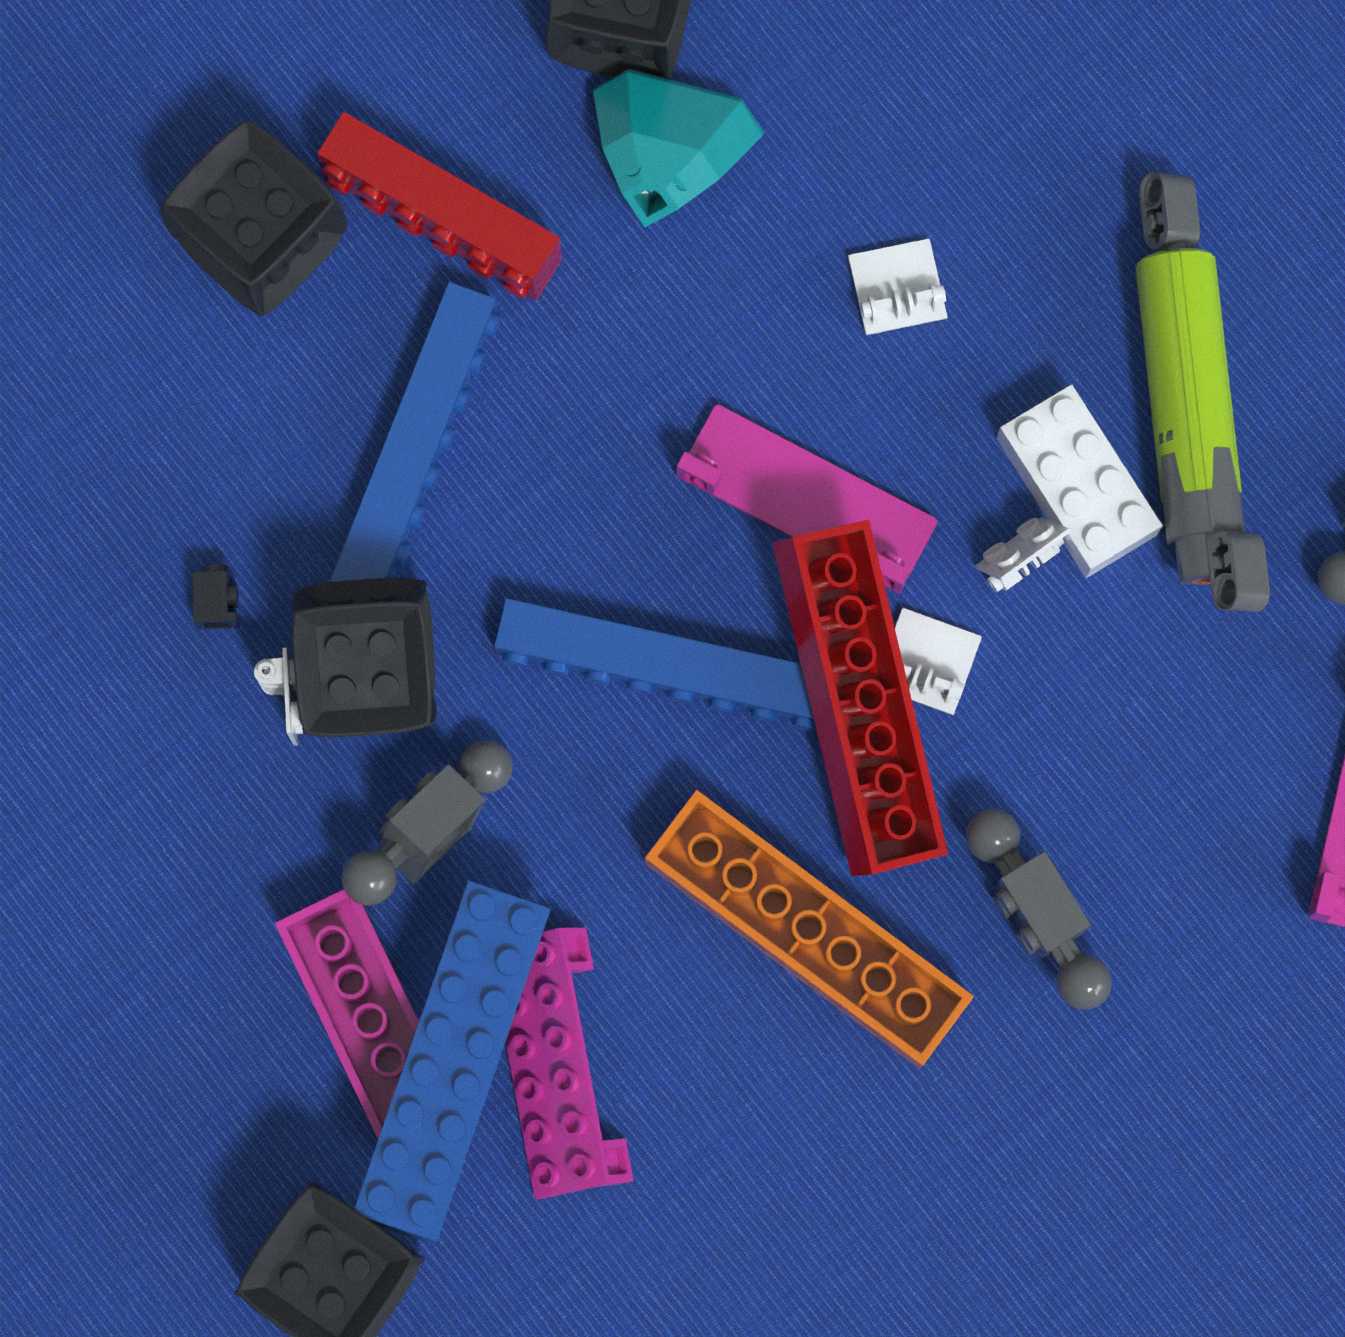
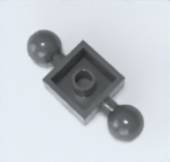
[341,739,513,906]
[966,808,1112,1010]

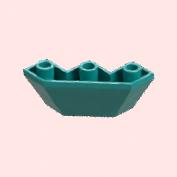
[593,69,764,227]

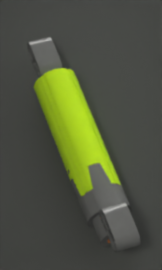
[1135,172,1270,612]

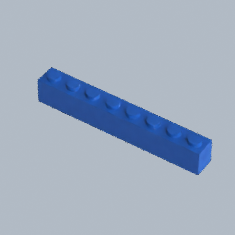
[330,282,502,582]
[494,598,816,732]

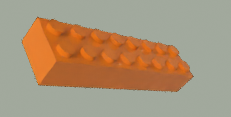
[645,790,974,1070]

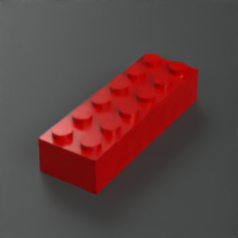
[317,112,562,301]

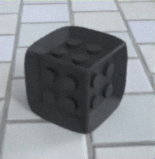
[545,0,691,80]
[161,120,347,317]
[291,578,437,737]
[234,1181,425,1337]

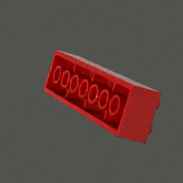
[772,519,948,876]

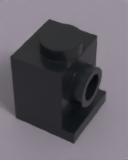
[192,564,240,630]

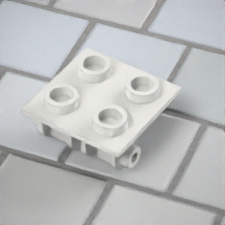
[848,239,948,335]
[975,517,1071,593]
[895,608,982,715]
[254,648,304,746]

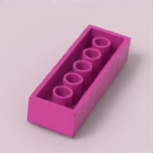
[275,889,419,1139]

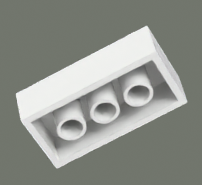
[996,385,1163,578]

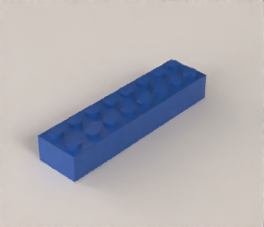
[354,880,551,1245]

